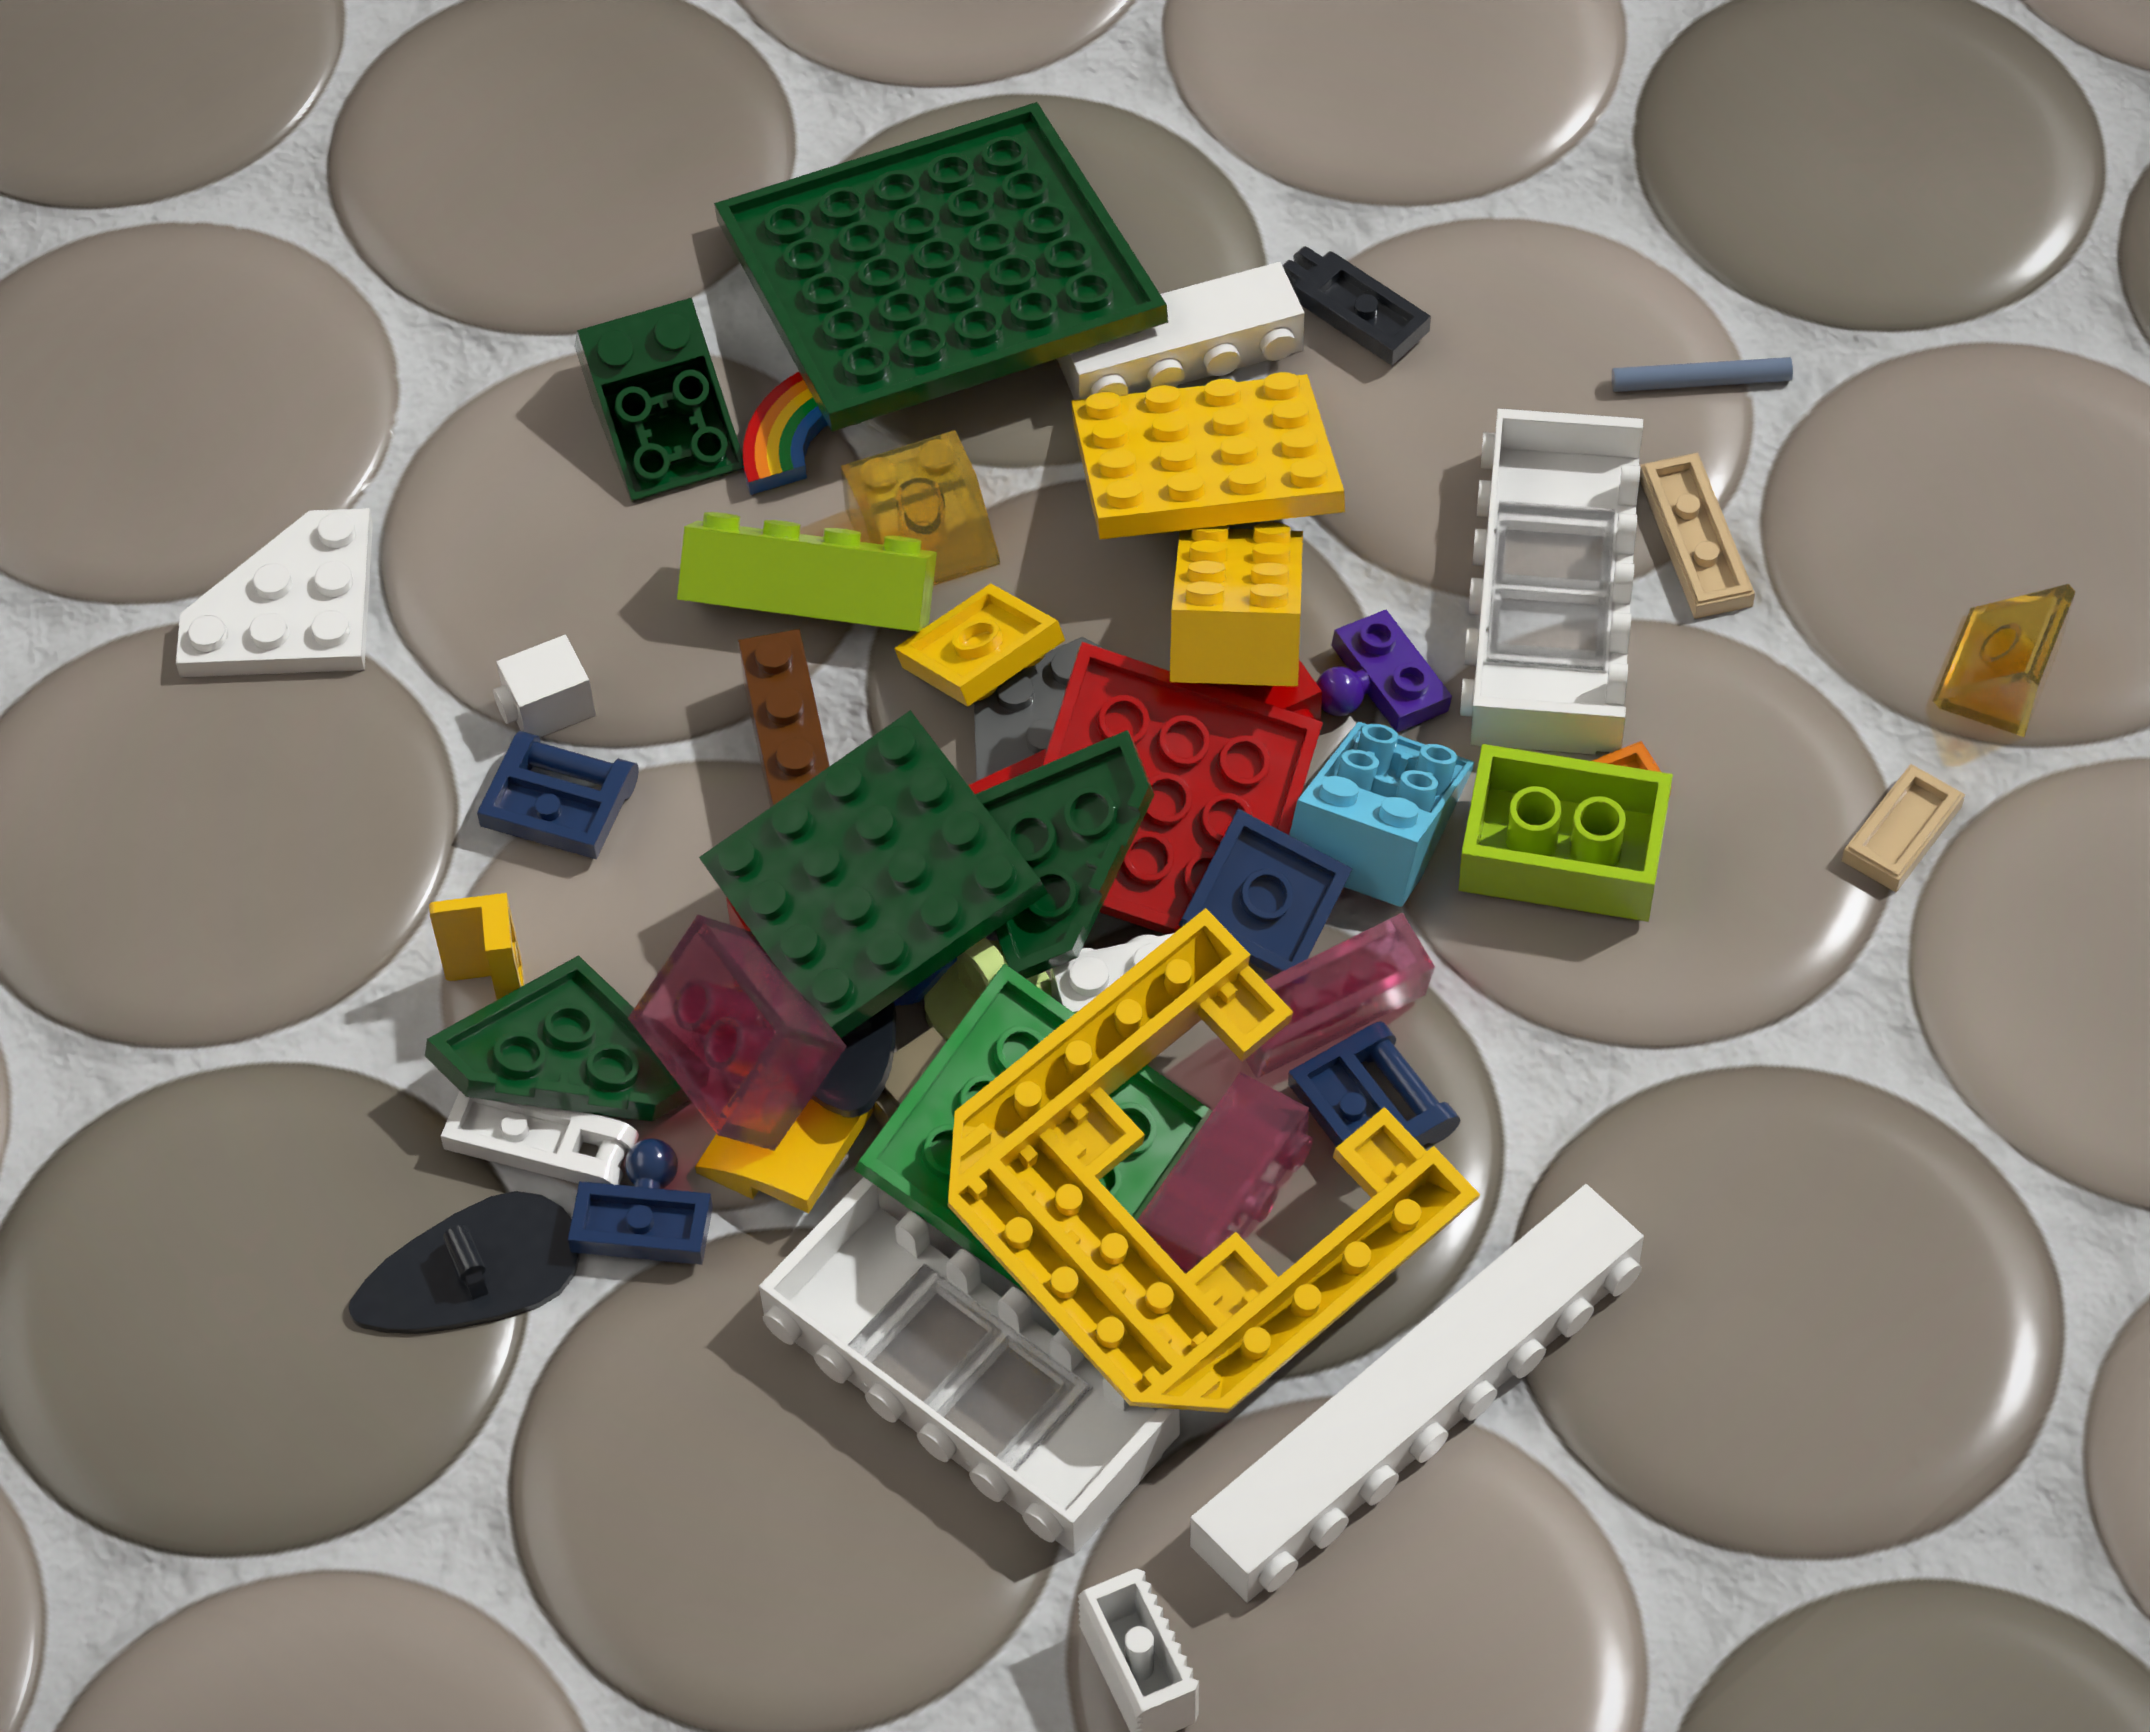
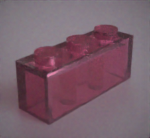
[1245,913,1435,1079]
[1137,1072,1313,1274]

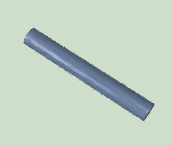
[1612,357,1793,392]

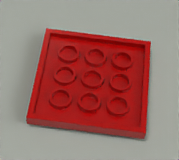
[1041,642,1323,935]

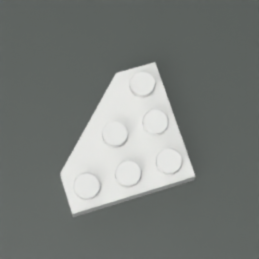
[176,508,373,678]

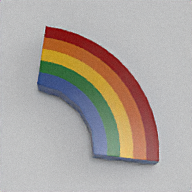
[743,371,828,495]

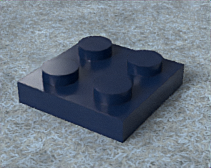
[1178,809,1353,985]

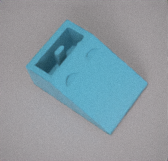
[1289,721,1475,907]

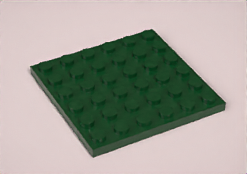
[714,102,1168,432]

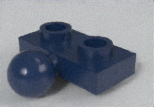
[568,1138,713,1265]

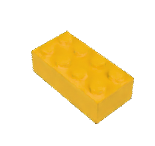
[1170,522,1303,686]

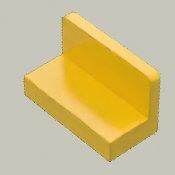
[429,893,524,1000]

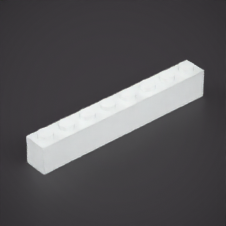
[1190,1184,1644,1603]

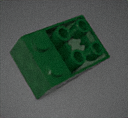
[574,297,744,502]

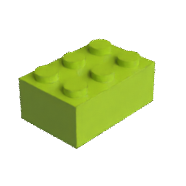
[1458,744,1673,922]

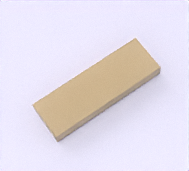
[1639,453,1755,619]

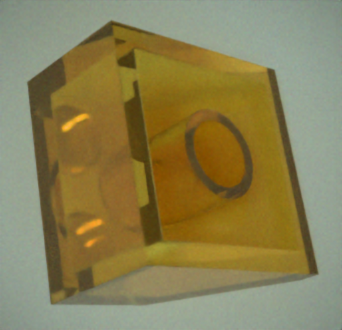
[841,430,1000,585]

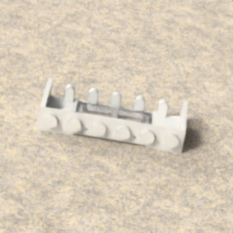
[1460,409,1643,755]
[759,1177,1180,1555]

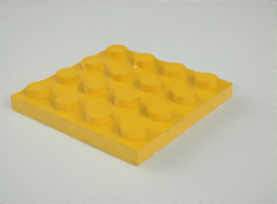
[1071,372,1345,540]

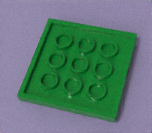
[854,964,1220,1292]

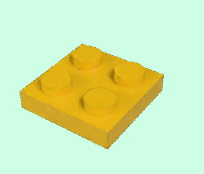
[894,583,1065,707]

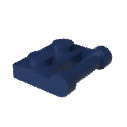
[477,731,639,860]
[1288,1021,1461,1147]

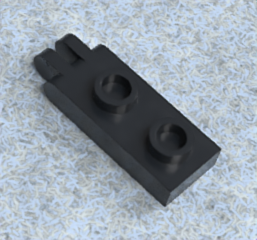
[1282,246,1431,366]

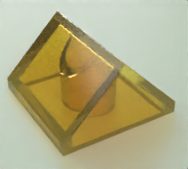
[1933,584,2076,737]

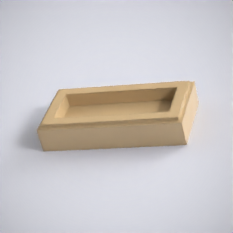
[1842,764,1965,892]

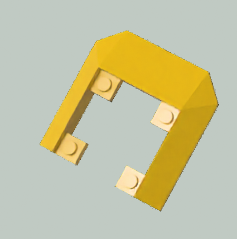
[948,908,1480,1413]

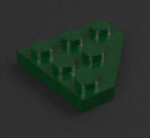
[975,730,1155,979]
[425,955,705,1122]

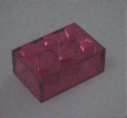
[628,914,847,1151]

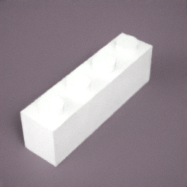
[1057,262,1305,400]

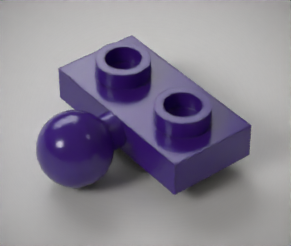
[1316,609,1452,732]

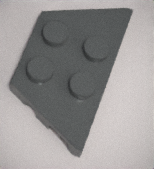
[974,636,1104,781]

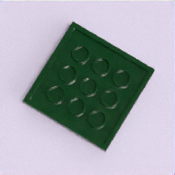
[699,710,1048,1045]

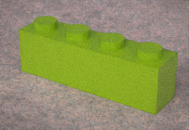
[677,512,937,632]

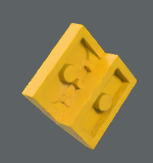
[695,1065,874,1214]

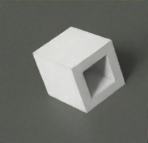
[493,634,596,737]

